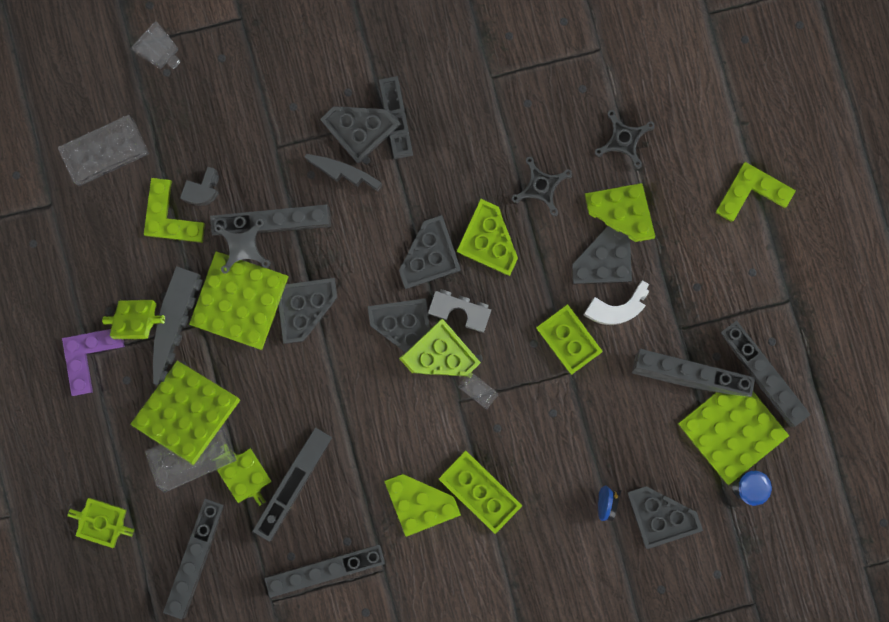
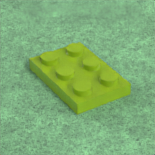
[536,304,603,375]

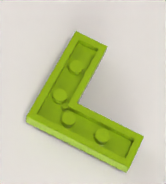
[715,162,796,222]
[144,178,205,243]

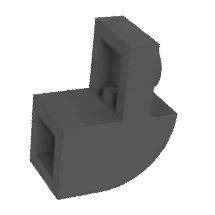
[180,167,219,206]

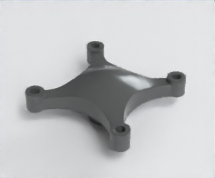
[595,110,655,169]
[512,157,572,217]
[214,219,271,273]

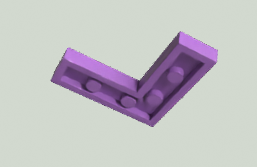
[62,329,125,396]

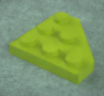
[585,183,655,242]
[457,199,518,276]
[399,319,481,376]
[384,474,461,537]

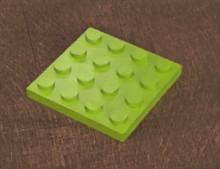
[189,251,289,350]
[131,360,240,466]
[677,392,789,485]

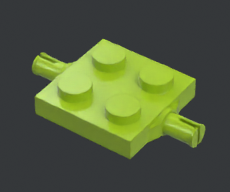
[102,300,165,339]
[217,446,272,506]
[68,498,134,548]

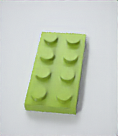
[439,450,523,534]

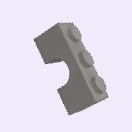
[428,289,491,333]

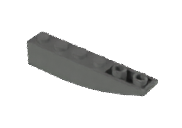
[210,204,331,236]
[153,266,202,385]
[721,320,811,427]
[632,349,755,397]
[252,428,333,542]
[163,498,224,619]
[264,544,385,598]

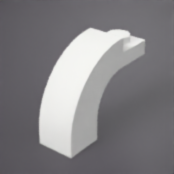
[583,280,649,325]

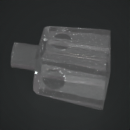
[131,21,181,69]
[458,373,499,410]

